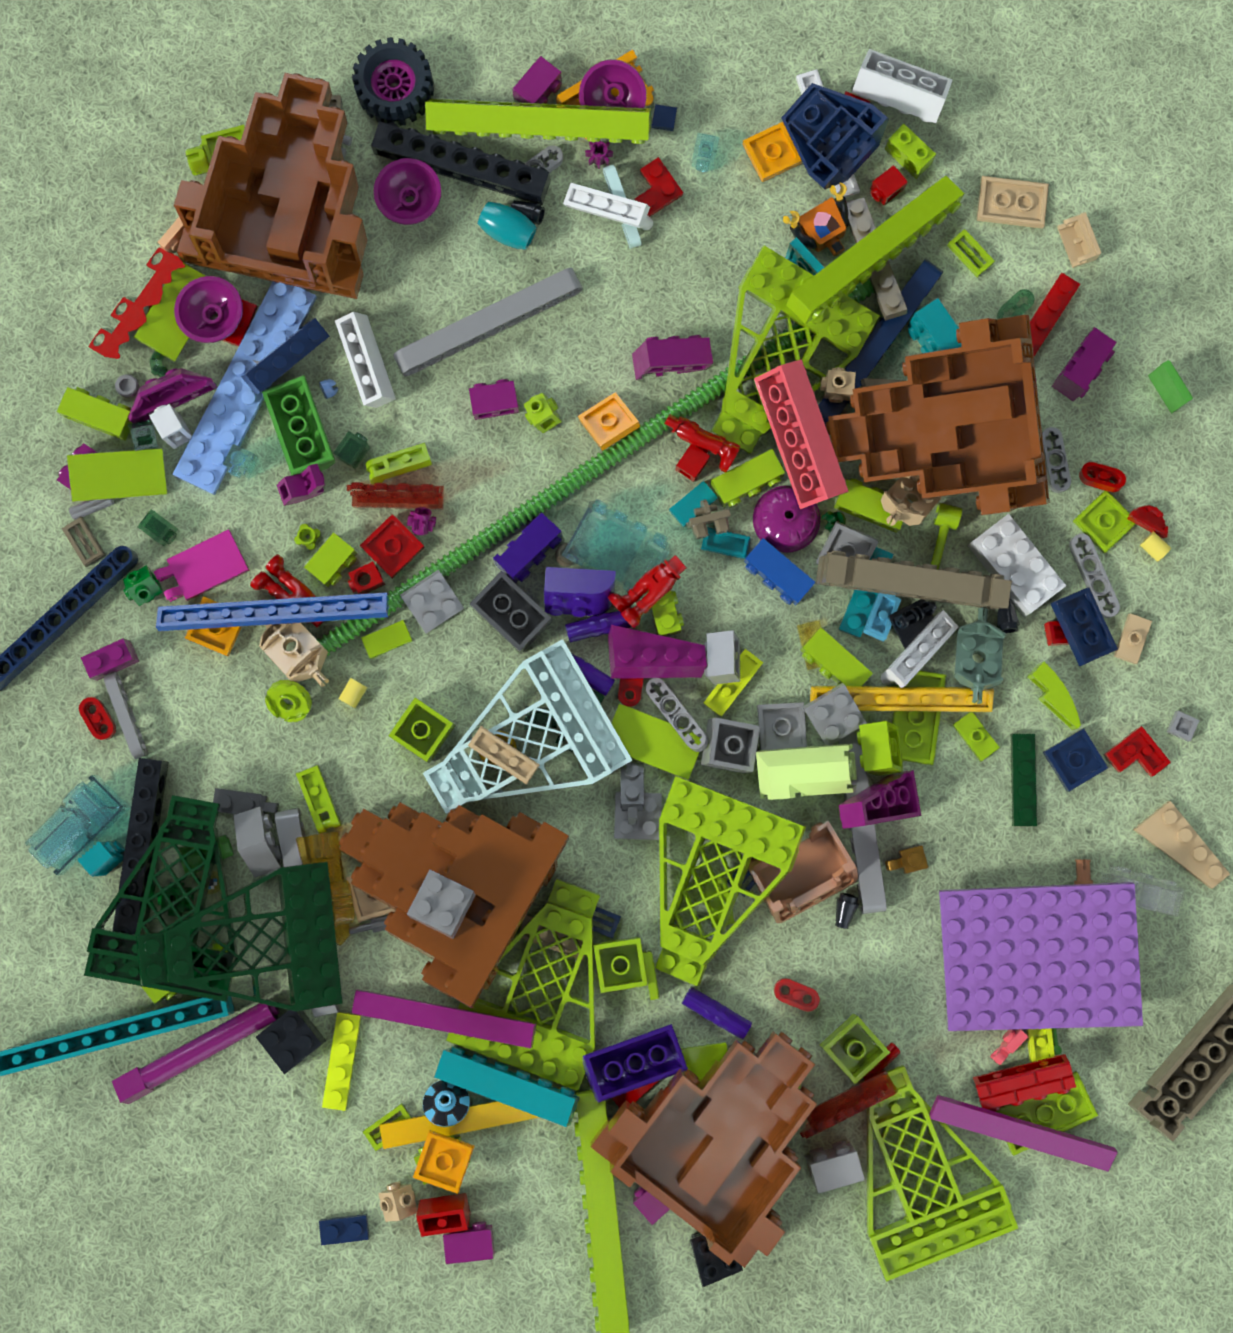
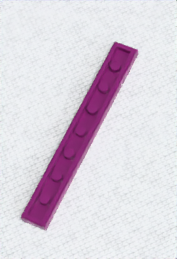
[352,989,537,1048]
[929,1095,1118,1172]

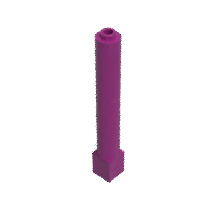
[112,999,280,1104]

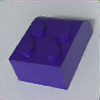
[544,567,616,617]

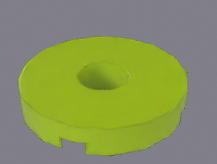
[265,680,312,722]

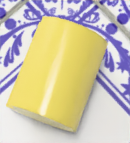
[1140,531,1171,562]
[339,678,368,708]

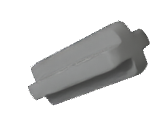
[69,498,115,520]

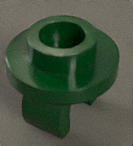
[821,511,846,533]

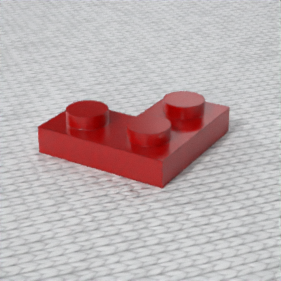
[634,157,684,217]
[1103,726,1171,777]

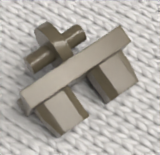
[686,500,731,540]

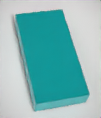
[669,481,718,528]
[701,527,750,559]

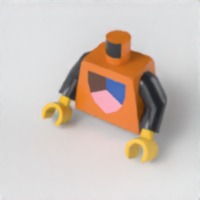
[783,182,848,256]

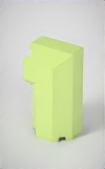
[756,744,857,800]

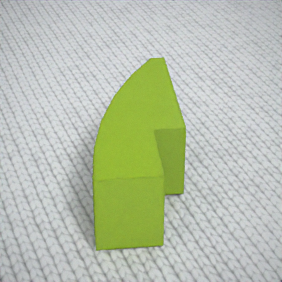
[1027,661,1081,730]

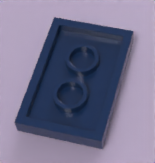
[1050,587,1118,667]

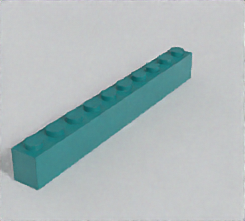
[0,996,235,1076]

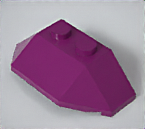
[128,368,218,426]

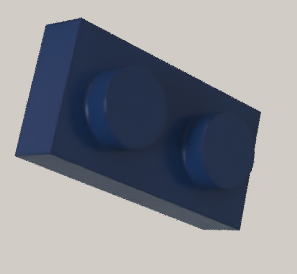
[319,1214,369,1246]

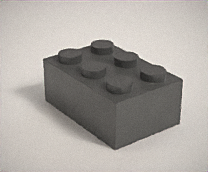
[470,571,552,654]

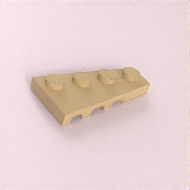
[1133,801,1230,889]

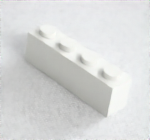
[335,312,396,408]

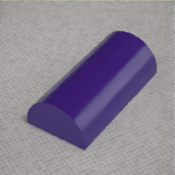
[582,1024,688,1103]

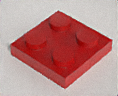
[360,514,425,579]

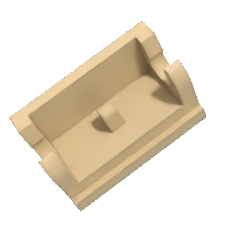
[1057,212,1101,268]

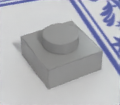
[1166,711,1200,742]

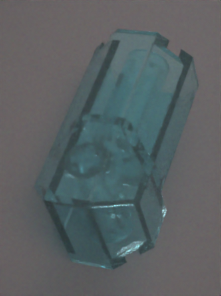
[25,775,131,875]

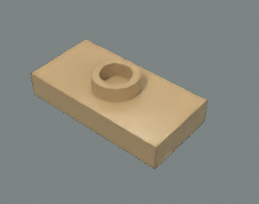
[1114,613,1152,664]

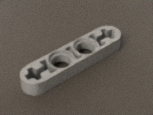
[1069,534,1120,618]
[104,672,148,759]
[646,678,709,752]

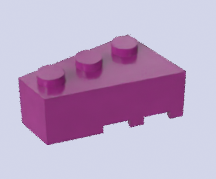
[1051,327,1117,402]
[632,335,713,380]

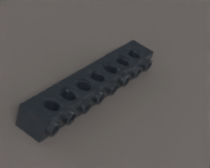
[371,121,551,206]
[112,758,169,934]

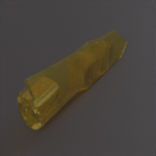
[296,832,355,946]

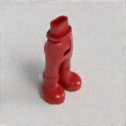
[664,414,740,473]
[250,554,324,628]
[608,555,687,628]

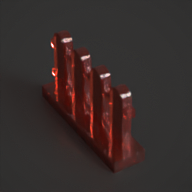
[346,482,444,510]
[800,1070,898,1139]

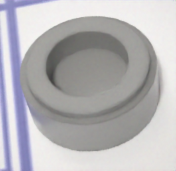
[115,374,139,398]

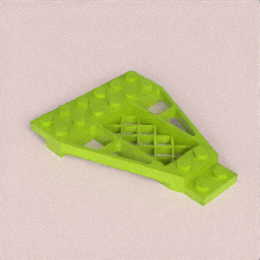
[711,245,879,454]
[655,776,806,986]
[446,878,600,1091]
[859,1065,1019,1282]

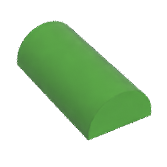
[262,375,335,475]

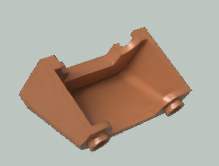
[748,821,858,924]

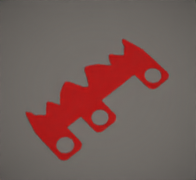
[88,248,185,359]

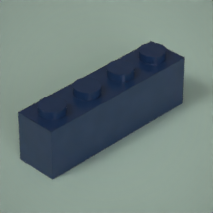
[241,318,330,394]

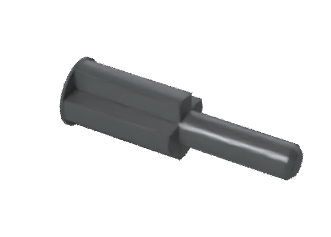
[349,915,388,934]

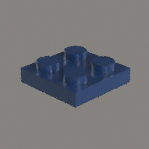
[1043,728,1108,792]

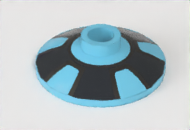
[423,1080,470,1127]

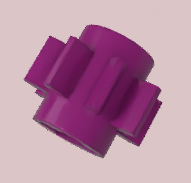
[585,139,613,169]
[407,507,436,535]

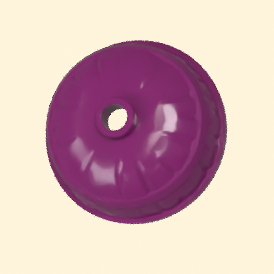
[579,59,646,108]
[373,158,441,225]
[174,276,243,343]
[753,486,821,553]

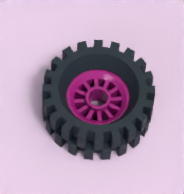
[352,37,434,126]

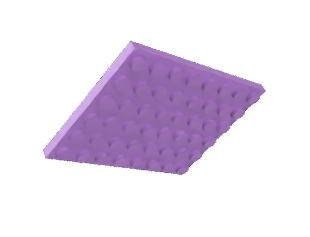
[939,882,1143,1031]

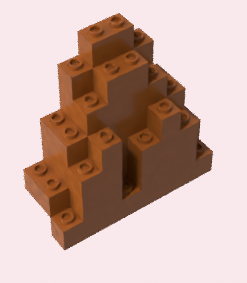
[174,73,368,299]
[826,315,1050,515]
[339,802,569,1008]
[591,1031,817,1268]

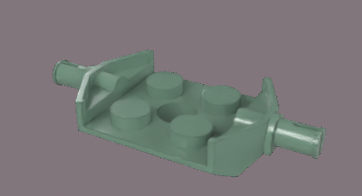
[954,608,1006,704]

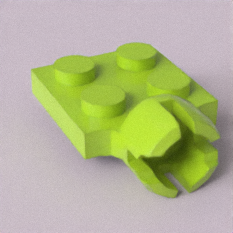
[185,124,245,176]

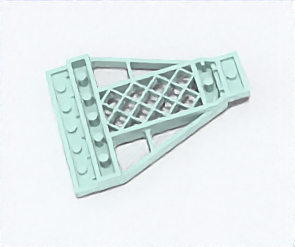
[423,639,632,814]

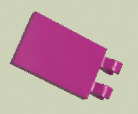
[154,529,250,602]

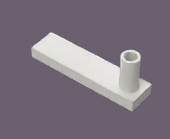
[563,183,653,230]
[881,610,959,688]

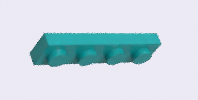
[838,547,894,638]

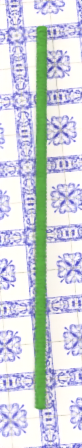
[317,279,874,656]

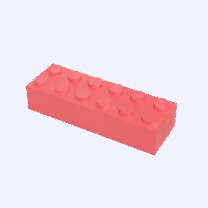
[754,359,849,509]

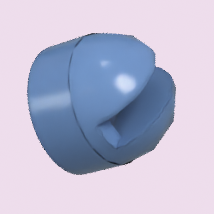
[319,379,338,399]

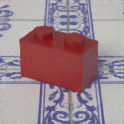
[416,1193,471,1237]

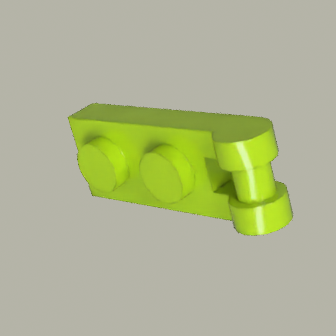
[365,443,432,485]
[296,765,342,834]

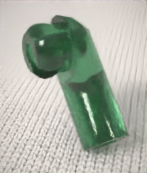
[149,351,168,378]

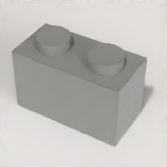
[704,630,740,684]

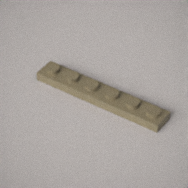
[847,197,907,321]

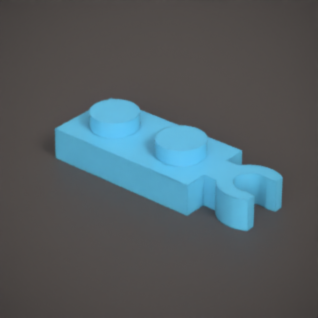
[863,593,901,642]

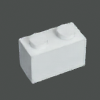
[149,404,192,449]

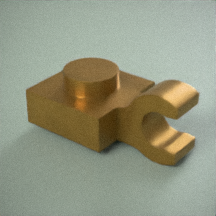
[885,845,928,874]

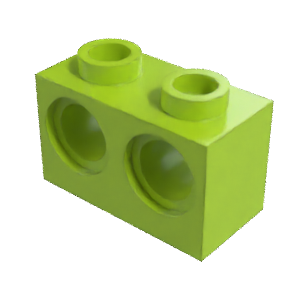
[885,124,936,179]

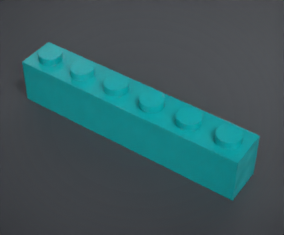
[434,1046,580,1127]

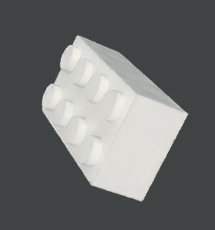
[852,49,952,123]
[967,514,1066,617]

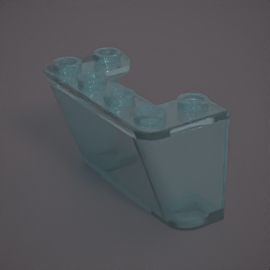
[562,499,670,599]

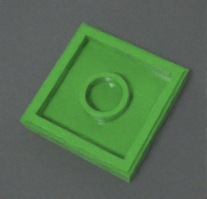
[1148,360,1193,414]

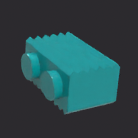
[78,840,125,877]

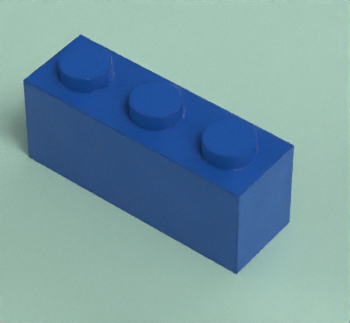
[744,538,816,606]

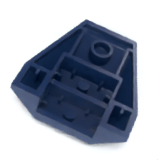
[781,83,889,190]

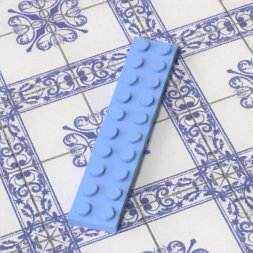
[173,282,317,495]

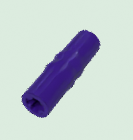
[565,607,632,643]
[571,653,616,697]
[682,986,752,1040]

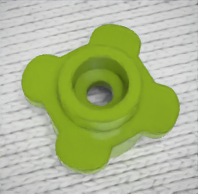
[294,524,321,550]

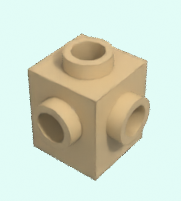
[820,368,856,403]
[378,1181,417,1222]

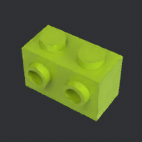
[647,590,684,637]

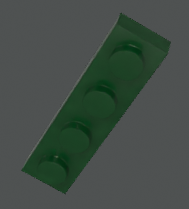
[1010,734,1037,826]

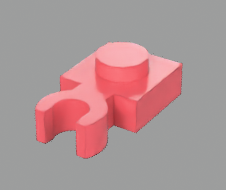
[990,1029,1028,1065]

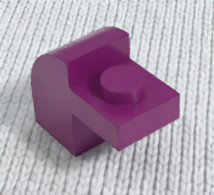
[276,464,325,506]

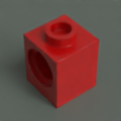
[870,165,908,205]
[675,444,710,482]
[348,561,386,594]

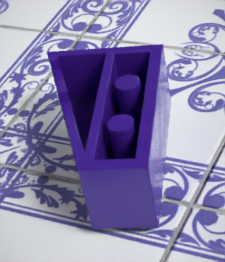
[493,513,562,584]

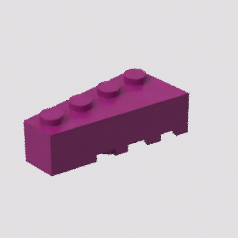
[608,625,707,679]
[839,770,922,829]

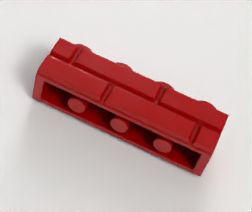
[973,1054,1076,1112]

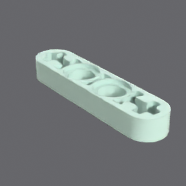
[602,164,641,249]

